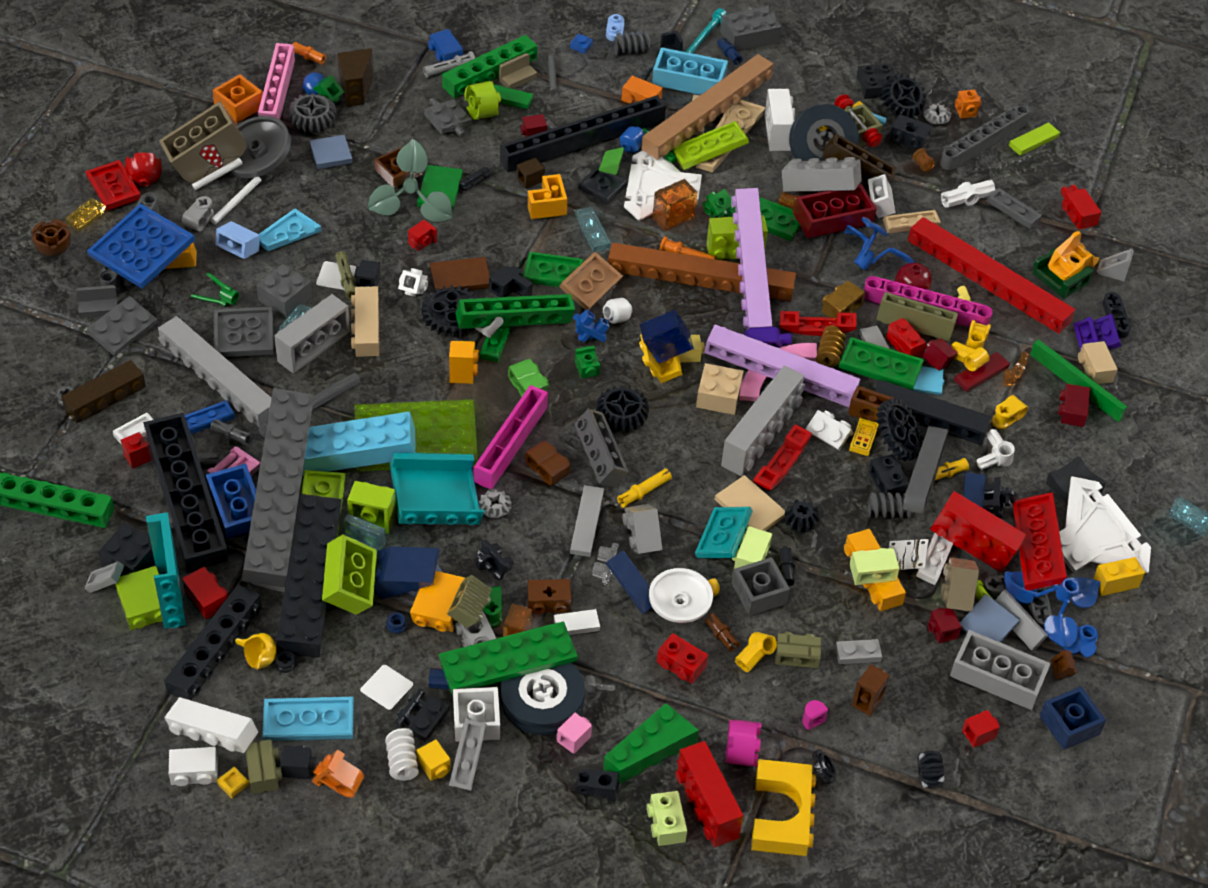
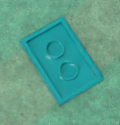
[695,507,753,558]

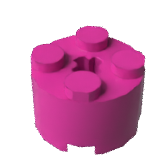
[725,719,761,767]

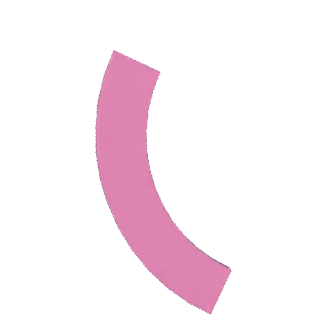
[739,343,817,401]

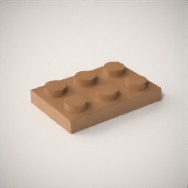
[559,252,623,310]

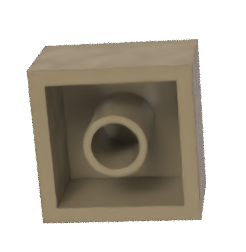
[940,557,979,612]

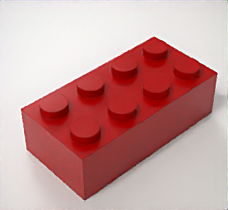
[930,491,1026,573]
[675,741,744,847]

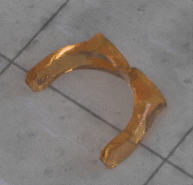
[1003,351,1030,387]

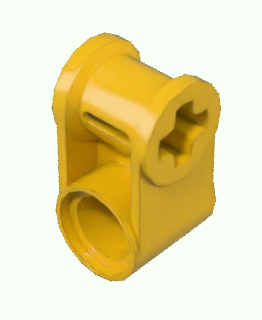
[966,320,991,349]
[991,395,1029,429]

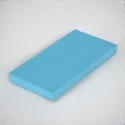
[262,697,354,741]

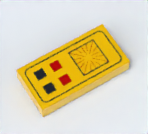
[849,418,879,456]

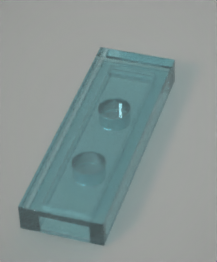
[575,206,611,252]

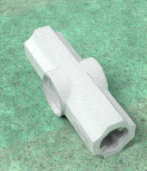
[941,180,996,208]

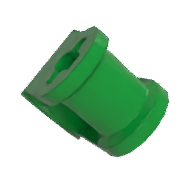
[483,586,502,628]

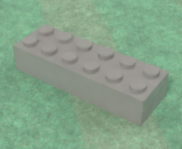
[721,365,805,476]

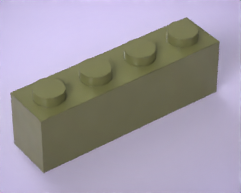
[876,292,958,341]

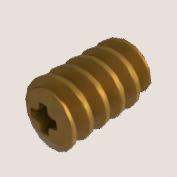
[816,325,846,367]

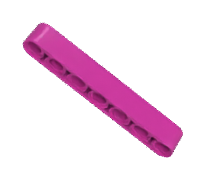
[863,276,992,327]

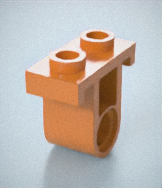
[312,749,365,798]

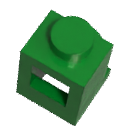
[313,75,344,104]
[575,346,600,379]

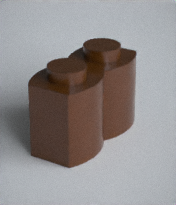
[525,440,570,486]

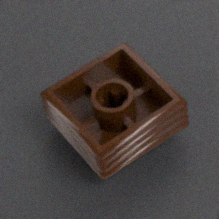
[374,146,423,188]

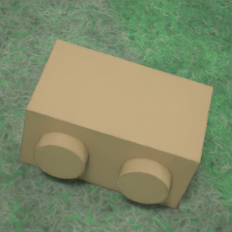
[1078,341,1118,384]

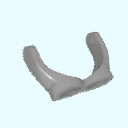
[475,317,503,338]

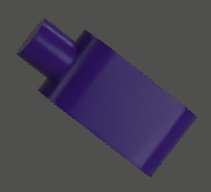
[744,327,792,348]

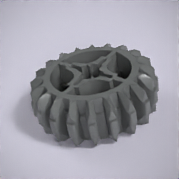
[288,93,337,134]

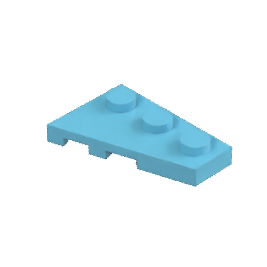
[259,209,322,251]

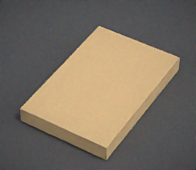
[715,475,785,531]

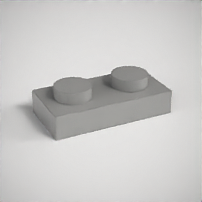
[835,639,882,664]

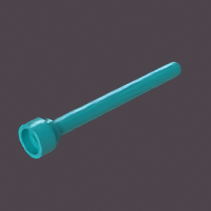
[685,8,727,54]

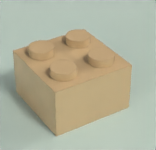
[696,363,743,415]

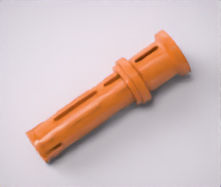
[659,236,716,259]

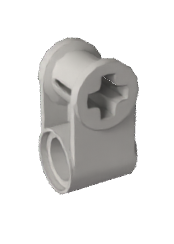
[182,196,214,232]

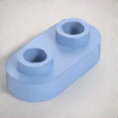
[606,14,625,41]

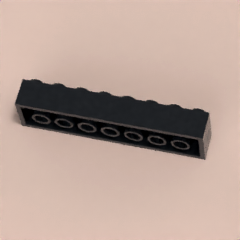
[143,412,228,572]
[276,494,342,658]

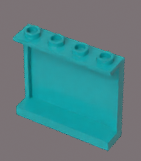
[390,453,484,525]
[146,512,186,629]

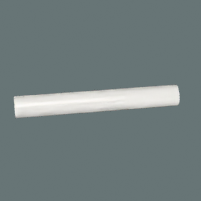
[192,158,243,191]

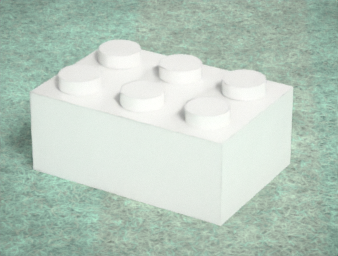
[764,89,795,151]

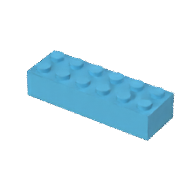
[302,412,416,475]

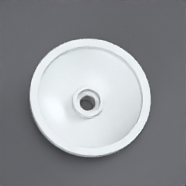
[649,568,713,623]

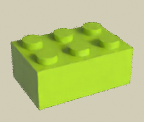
[706,215,768,260]
[322,535,377,615]

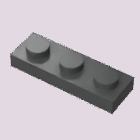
[987,188,1042,229]

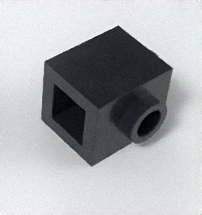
[355,260,381,287]
[281,745,316,779]

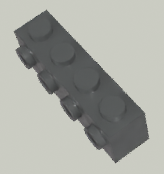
[574,408,629,487]

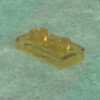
[65,198,106,231]

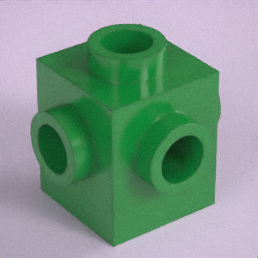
[701,189,732,218]

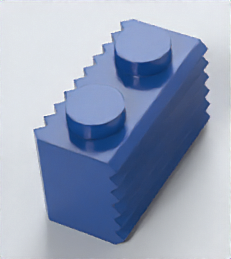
[428,29,463,62]

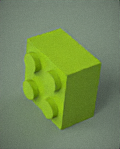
[347,481,396,534]

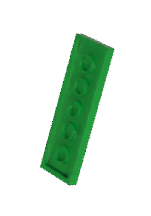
[439,621,578,694]

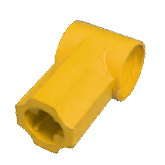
[951,342,989,371]
[735,632,777,673]

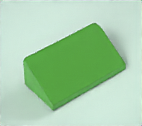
[599,147,624,175]

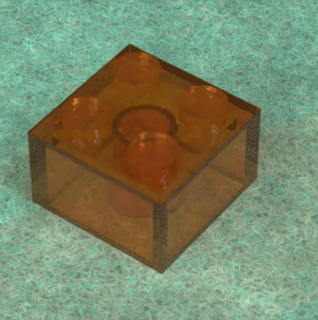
[652,179,697,231]

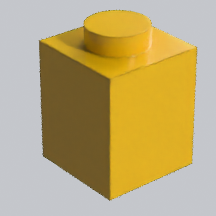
[417,740,451,781]

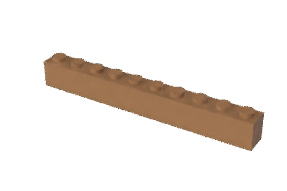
[642,54,774,160]

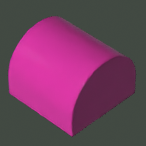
[802,700,828,730]

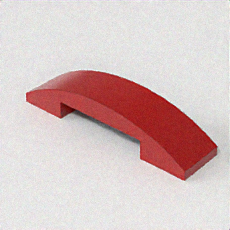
[780,311,857,336]
[753,424,812,491]

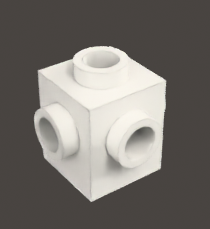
[398,268,428,297]

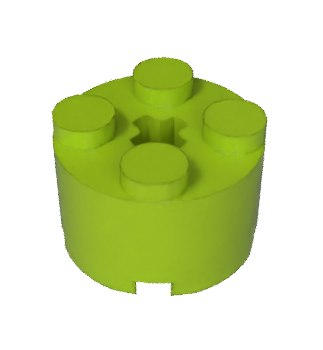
[465,81,501,120]

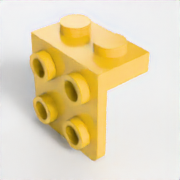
[639,333,683,383]

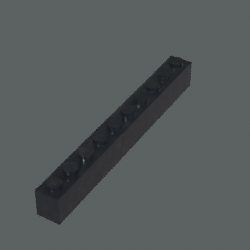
[500,95,666,172]

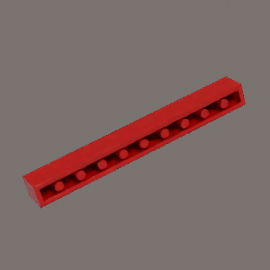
[908,217,1076,334]

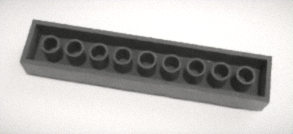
[241,388,314,587]

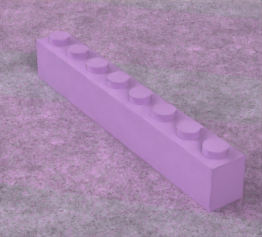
[731,188,772,329]
[704,325,860,407]

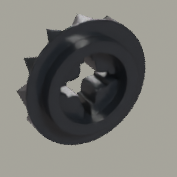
[812,749,836,784]

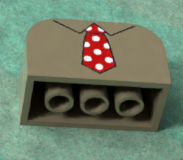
[159,101,246,183]

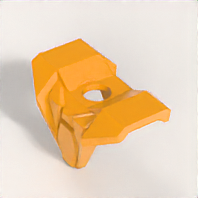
[1048,231,1099,281]

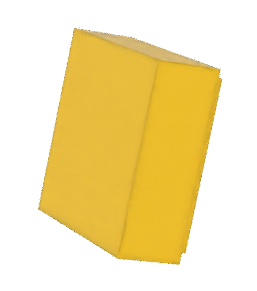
[217,766,249,799]

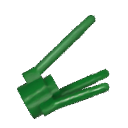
[191,273,240,307]

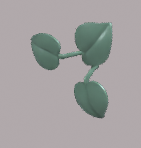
[368,139,453,222]

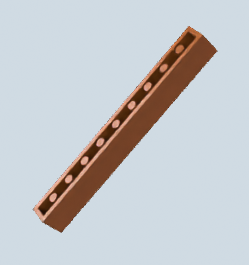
[608,242,796,302]

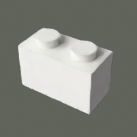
[868,174,895,218]
[169,747,218,786]

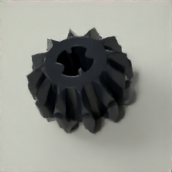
[784,499,819,533]
[917,750,945,789]

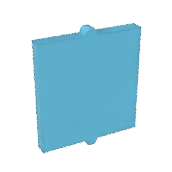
[913,366,945,395]

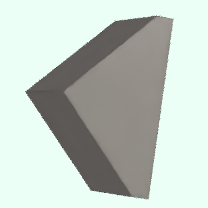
[1097,249,1134,281]

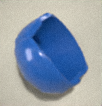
[302,72,325,95]

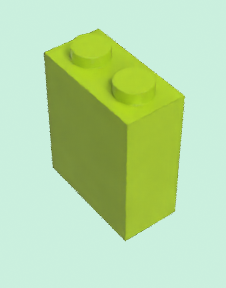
[115,566,163,630]

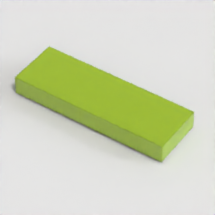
[1009,123,1060,156]

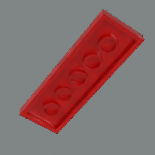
[1013,492,1067,591]

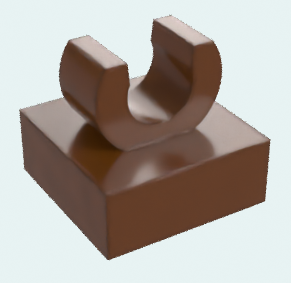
[1050,649,1078,680]

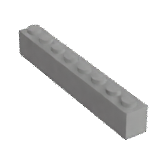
[158,316,271,427]

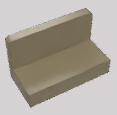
[499,53,537,89]

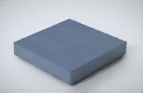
[310,135,353,169]
[960,594,1019,643]

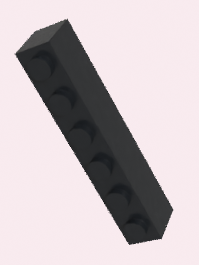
[875,380,992,445]

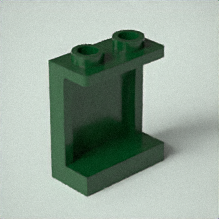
[1032,247,1093,299]

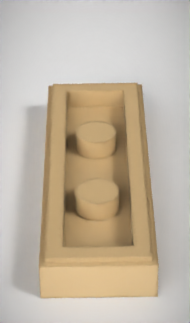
[883,210,941,233]

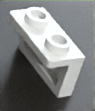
[805,410,854,451]

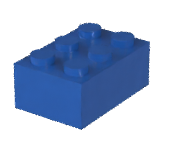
[206,463,256,539]

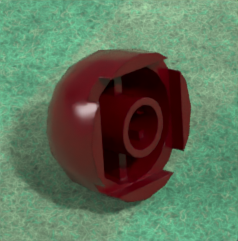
[894,263,932,291]

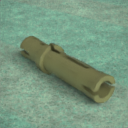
[335,251,356,299]

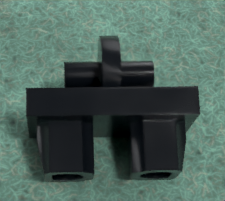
[983,477,1017,518]
[476,539,514,581]

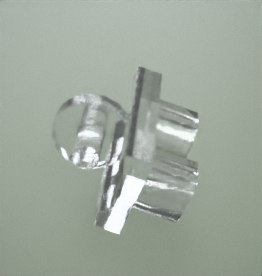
[592,543,619,585]

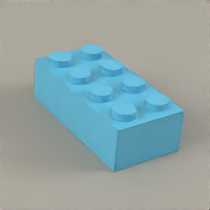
[652,48,728,95]

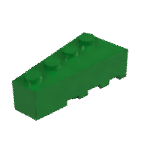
[603,703,699,784]

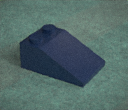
[374,547,440,600]

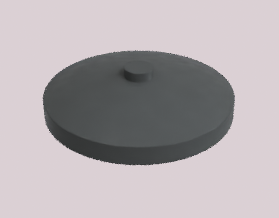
[230,116,291,178]

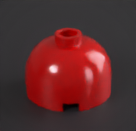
[125,152,162,187]

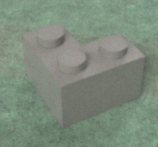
[622,504,662,554]

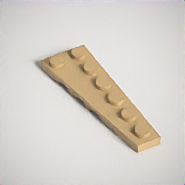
[696,100,765,173]

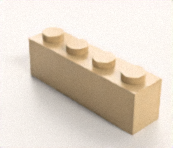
[351,286,379,357]

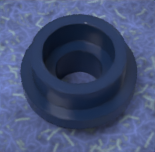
[386,613,408,633]

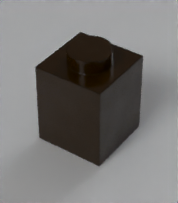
[517,158,546,189]

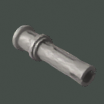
[423,51,475,78]

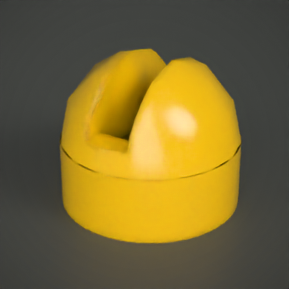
[708,578,720,596]

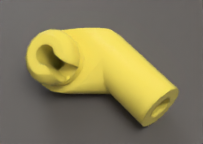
[957,286,970,301]

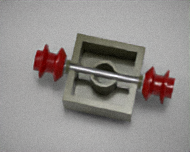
[834,94,882,147]

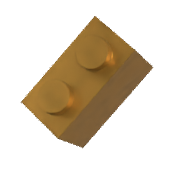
[822,280,865,318]

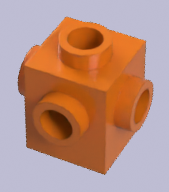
[955,90,981,118]

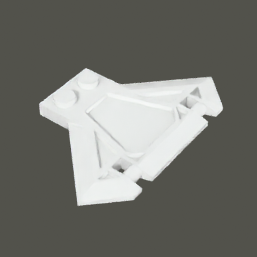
[624,151,702,221]
[1060,476,1151,574]

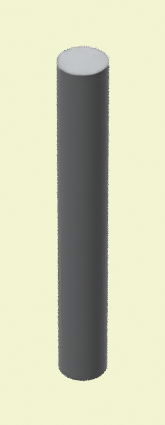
[547,55,557,94]

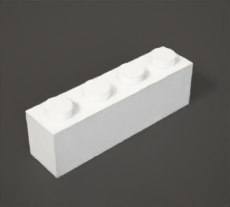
[164,697,258,753]

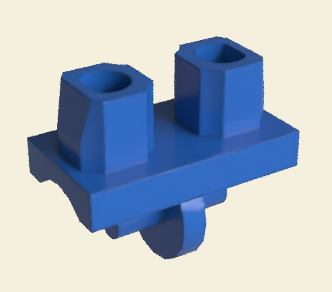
[573,309,609,342]

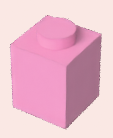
[557,713,592,754]

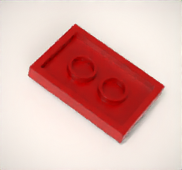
[85,160,141,211]

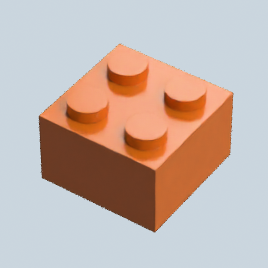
[212,74,263,123]

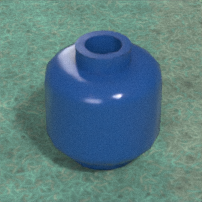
[619,126,645,153]

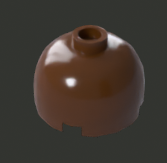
[32,219,71,256]

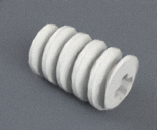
[385,728,419,781]

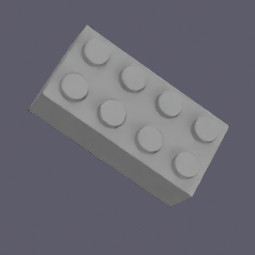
[782,157,862,192]
[274,294,350,374]
[950,630,1051,710]

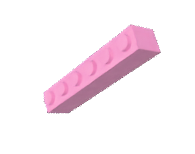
[258,43,295,120]

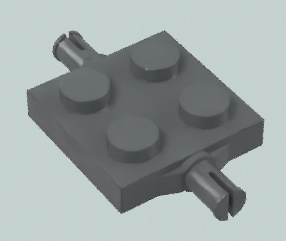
[423,97,472,138]

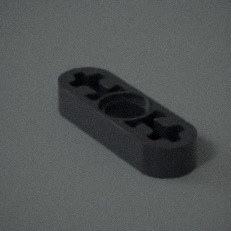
[1102,292,1132,338]

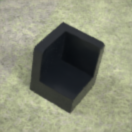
[660,31,683,52]

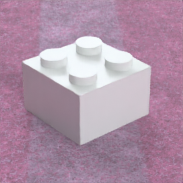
[453,687,500,742]

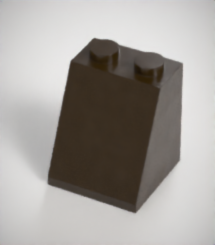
[337,48,374,107]

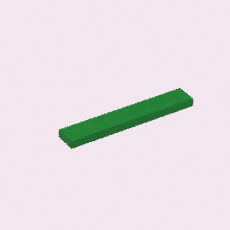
[1030,339,1127,423]

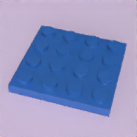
[87,203,195,289]

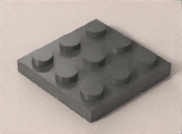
[214,307,274,357]

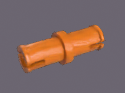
[293,42,326,65]

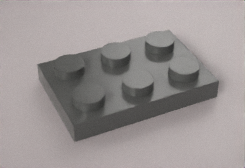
[87,296,157,356]

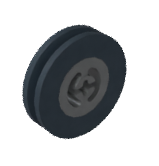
[789,104,859,161]

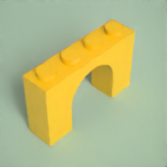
[751,759,816,856]

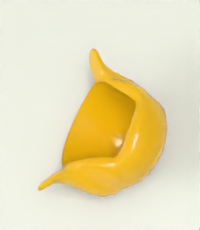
[235,633,276,670]

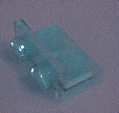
[1169,496,1208,536]
[343,514,386,551]

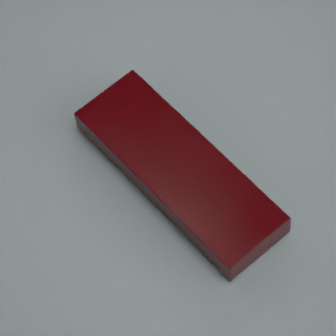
[954,352,1010,392]

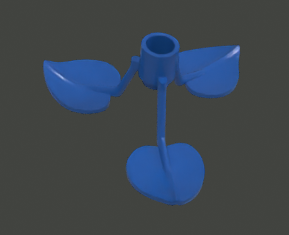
[844,217,915,270]
[1004,571,1100,648]

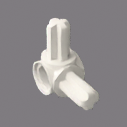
[977,429,1015,469]

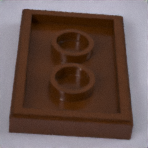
[430,257,490,293]

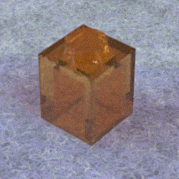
[503,604,532,636]

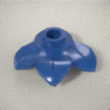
[1062,625,1098,658]

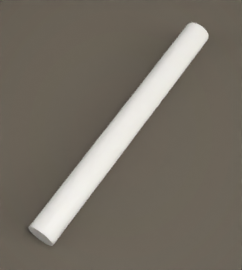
[211,177,261,225]

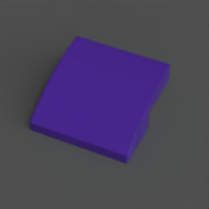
[1073,314,1122,351]

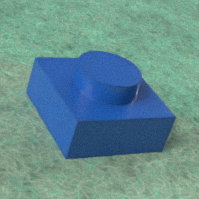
[570,34,593,54]

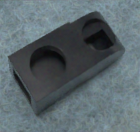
[574,770,620,802]

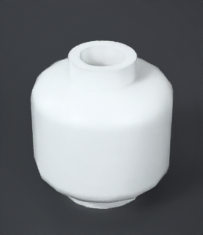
[603,298,632,324]

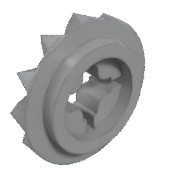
[923,103,952,124]
[479,489,512,518]

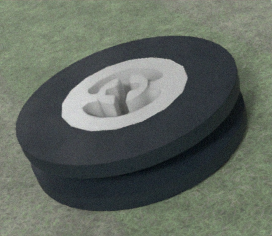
[501,663,585,735]

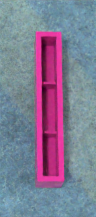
[474,385,548,490]

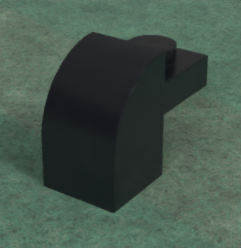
[489,267,533,297]

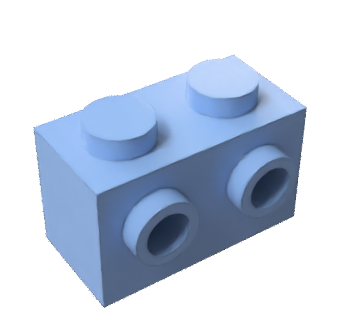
[216,221,260,259]

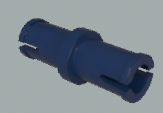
[717,37,743,65]

